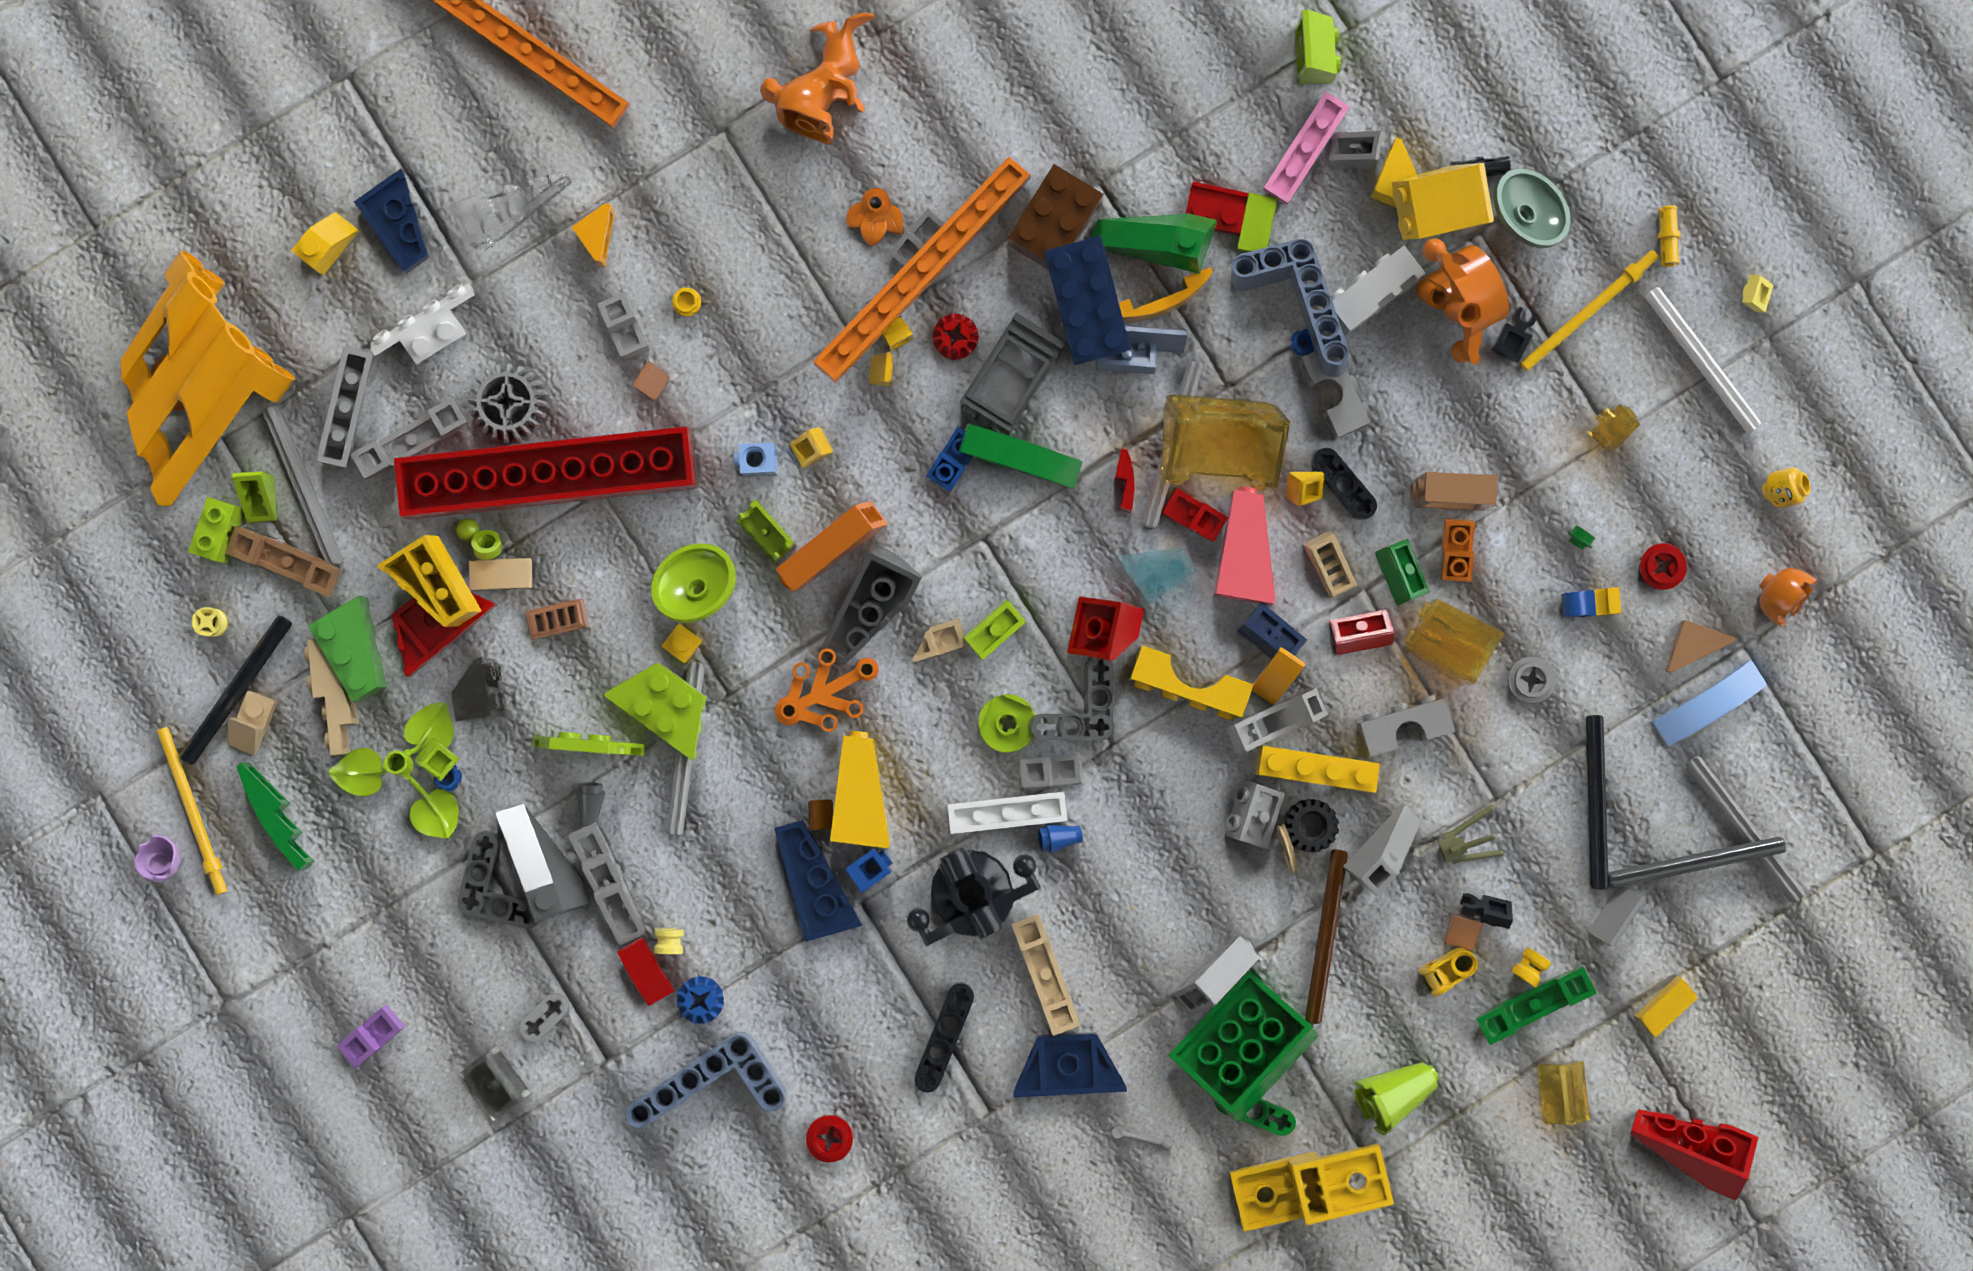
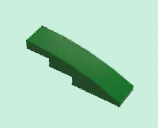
[959,424,1083,489]
[237,762,315,871]

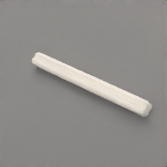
[1645,287,1761,433]

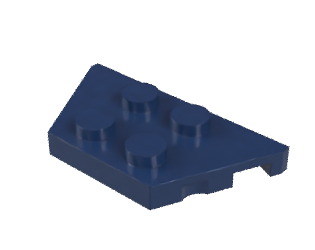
[1013,1032,1127,1098]

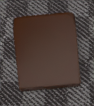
[808,799,833,830]

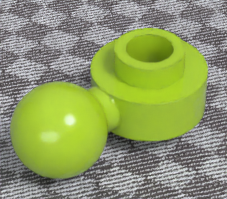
[456,518,502,560]

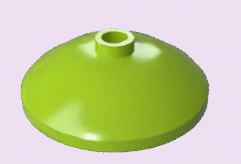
[651,543,736,623]

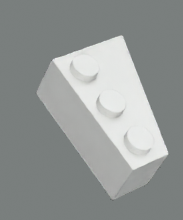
[1331,245,1426,336]

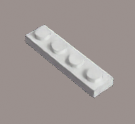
[948,791,1068,834]

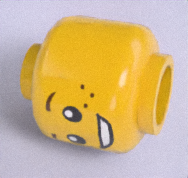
[1762,467,1811,508]

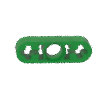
[1213,1098,1296,1136]

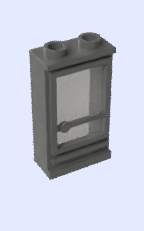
[960,312,1066,435]

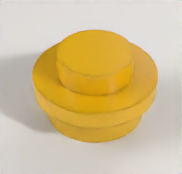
[672,287,701,317]

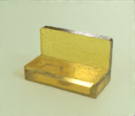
[1537,1060,1590,1125]

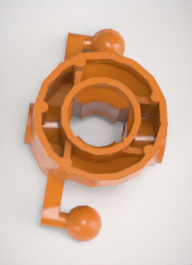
[1416,238,1509,365]

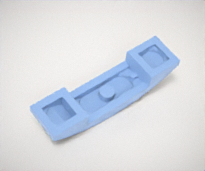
[1652,660,1767,747]

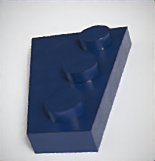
[354,169,430,274]

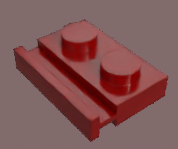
[1185,181,1249,236]

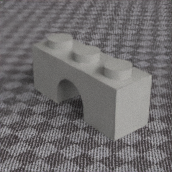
[1298,352,1371,441]
[1356,694,1455,757]

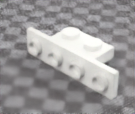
[371,283,475,364]

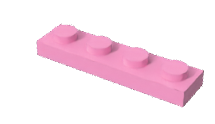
[1263,91,1350,206]

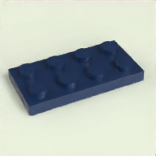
[1044,235,1131,366]

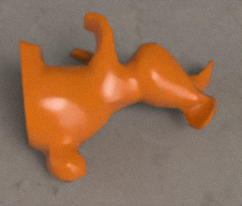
[760,13,875,145]

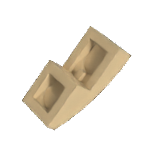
[469,558,532,591]

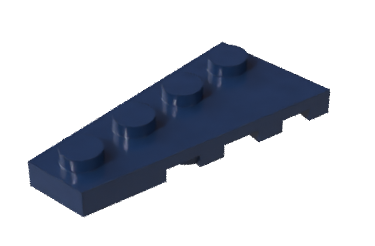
[774,820,863,942]

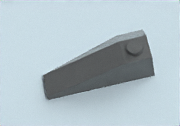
[819,543,922,664]
[495,804,590,924]

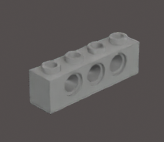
[316,346,374,469]

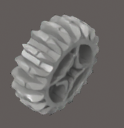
[468,363,549,443]

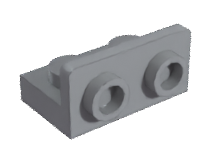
[1225,780,1285,849]

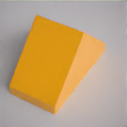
[571,203,615,267]

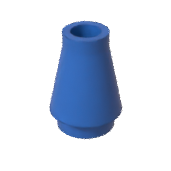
[1038,824,1083,853]

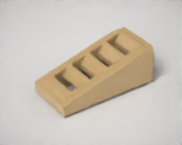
[1303,532,1357,599]

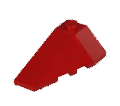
[1630,1109,1759,1201]

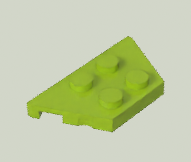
[604,663,707,760]
[532,732,646,756]

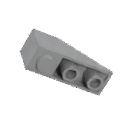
[1343,803,1421,896]

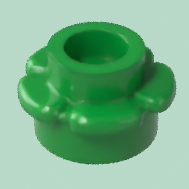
[1568,525,1596,551]

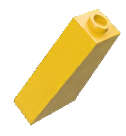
[830,730,891,848]

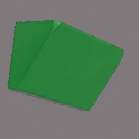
[1375,539,1430,605]

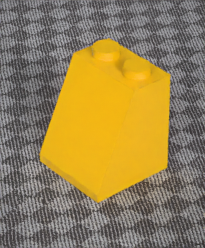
[1392,163,1494,240]

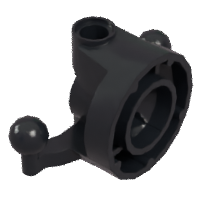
[907,847,1041,947]

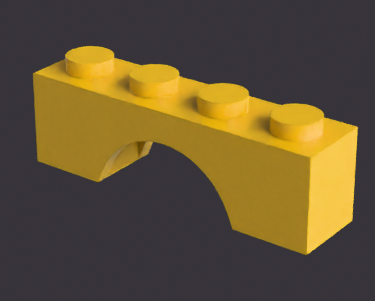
[1129,645,1254,721]
[1255,746,1380,793]

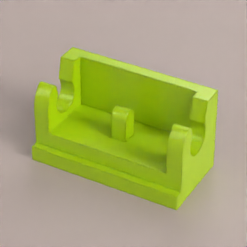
[737,499,797,565]

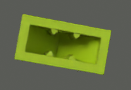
[232,471,277,523]

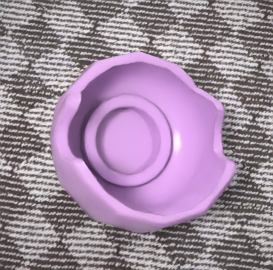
[134,835,181,882]

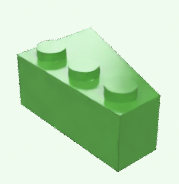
[308,596,387,702]

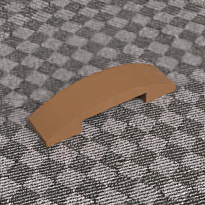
[225,526,341,597]

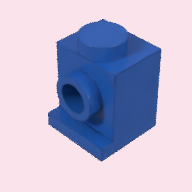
[846,847,893,893]

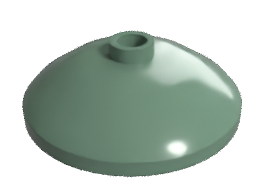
[1494,169,1571,248]

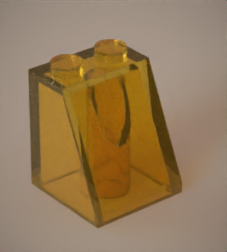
[1402,598,1505,686]

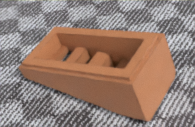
[526,598,589,640]

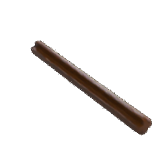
[1305,849,1348,1024]

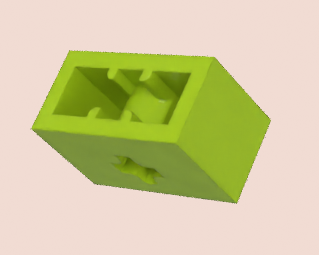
[188,497,244,564]

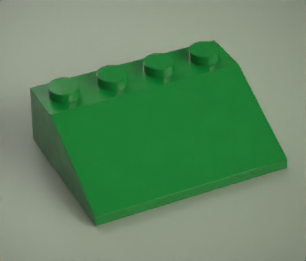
[1168,970,1318,1123]

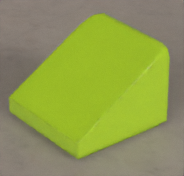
[415,737,460,781]

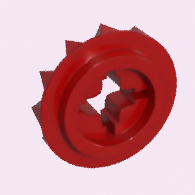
[932,313,979,360]
[1639,543,1687,590]
[806,1115,853,1163]

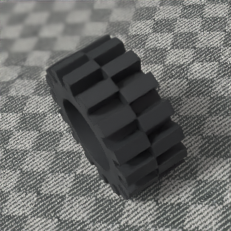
[1284,799,1339,852]

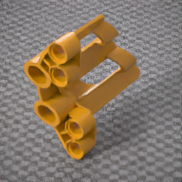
[120,250,295,506]

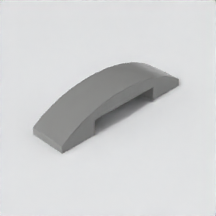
[350,397,468,480]

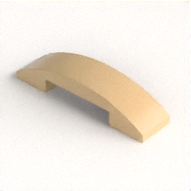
[1011,914,1081,1036]

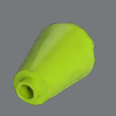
[1353,1062,1439,1135]

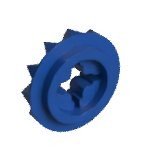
[677,976,724,1024]

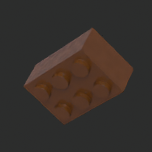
[1008,164,1104,270]

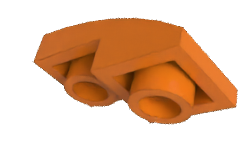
[1441,518,1475,582]

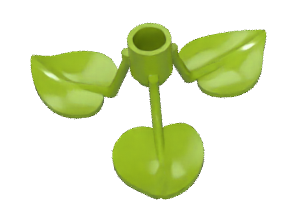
[328,702,459,839]

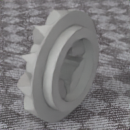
[1508,657,1556,703]

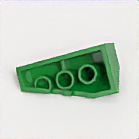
[1091,214,1217,274]

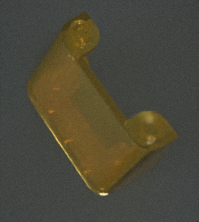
[1161,395,1290,491]

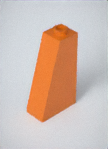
[776,501,888,592]

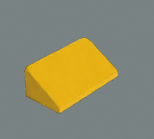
[1634,976,1698,1038]

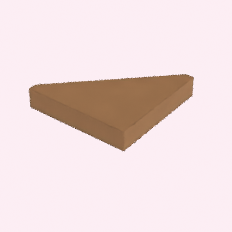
[1665,620,1736,673]

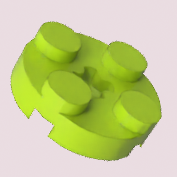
[978,694,1037,753]

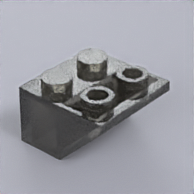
[451,657,506,723]

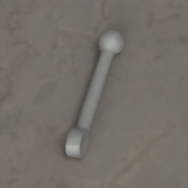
[1112,1126,1172,1150]

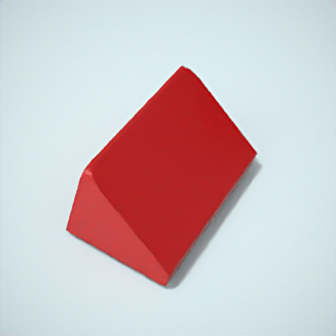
[1330,609,1394,655]

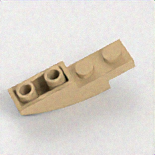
[304,639,359,755]

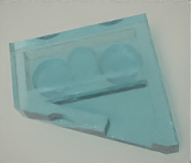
[1117,547,1197,605]

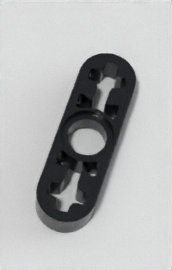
[1311,448,1377,520]

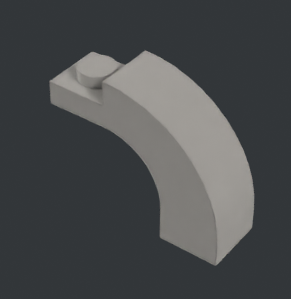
[1225,688,1328,756]

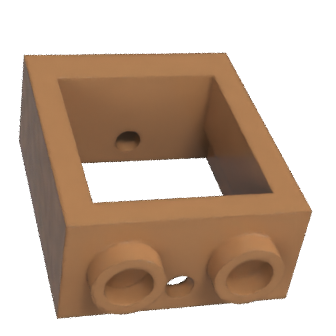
[1410,472,1498,511]

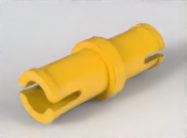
[1657,205,1681,267]

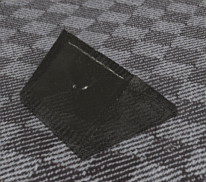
[459,1046,531,1121]

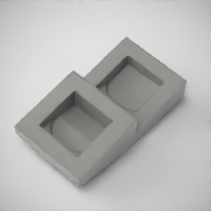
[889,208,945,266]
[597,293,650,362]
[1019,754,1084,788]

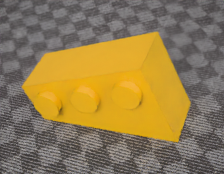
[376,535,481,627]

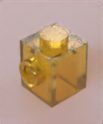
[1588,404,1641,453]

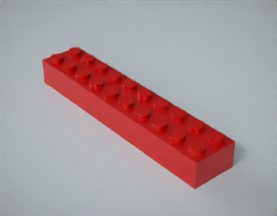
[394,426,697,520]

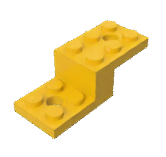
[1229,1143,1394,1232]

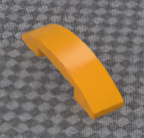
[1119,267,1213,322]

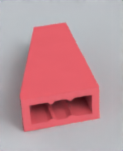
[1214,486,1275,606]

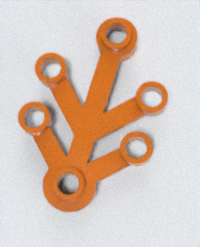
[775,648,879,732]

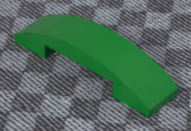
[1476,966,1597,1045]

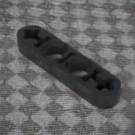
[914,982,974,1093]

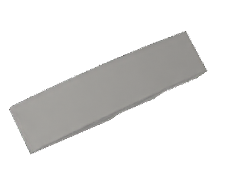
[569,822,646,945]

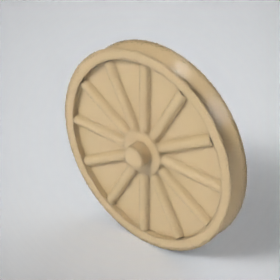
[1277,824,1298,876]

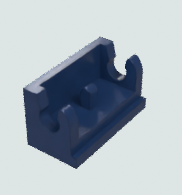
[1237,603,1307,660]

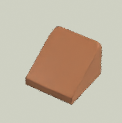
[633,361,669,400]
[1444,914,1483,950]

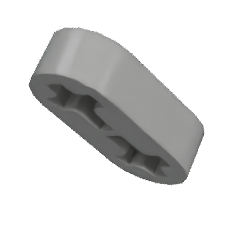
[520,993,570,1042]

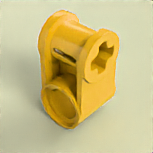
[1418,948,1478,997]

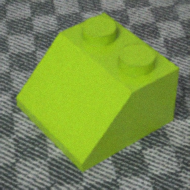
[1295,10,1341,85]

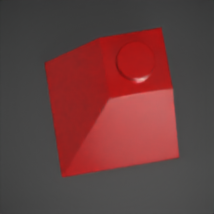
[1067,596,1144,661]

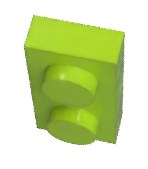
[962,599,1026,660]

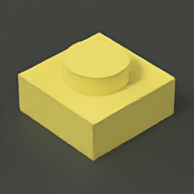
[1742,274,1773,312]

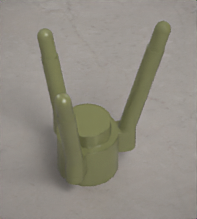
[1438,805,1504,864]

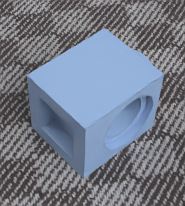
[734,443,778,477]

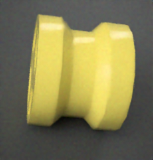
[191,607,228,637]
[654,928,684,954]

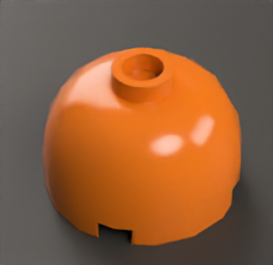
[1759,568,1817,628]

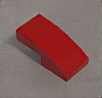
[1114,448,1135,513]
[1161,488,1228,542]
[617,937,674,1006]

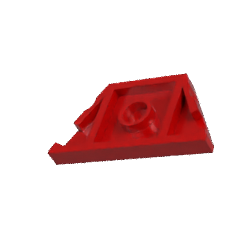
[391,592,497,677]

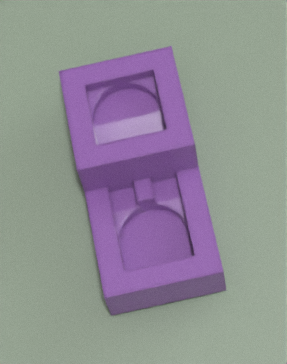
[336,1004,406,1069]

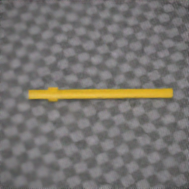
[1520,250,1659,372]
[157,727,228,896]

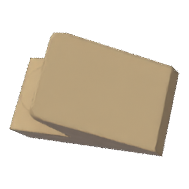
[227,690,278,756]

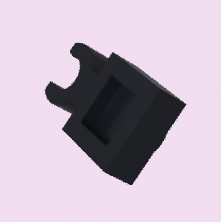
[1491,307,1537,363]
[1460,893,1513,929]

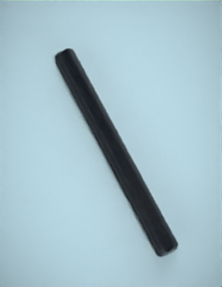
[179,615,292,765]
[1586,715,1609,890]

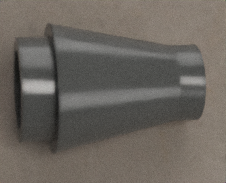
[576,782,605,826]

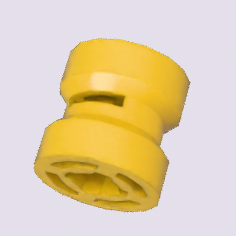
[1511,946,1552,988]

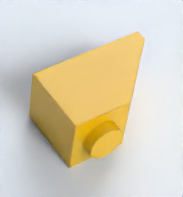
[1370,137,1417,208]
[291,212,359,276]

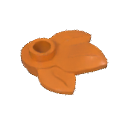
[846,188,904,247]

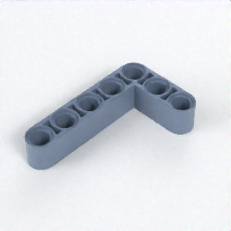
[1231,239,1349,377]
[626,1032,787,1128]

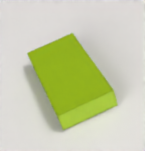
[1237,192,1278,253]

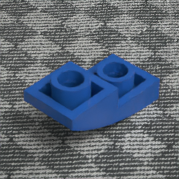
[925,426,973,492]

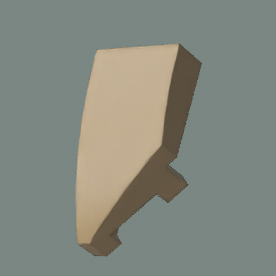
[913,618,968,663]

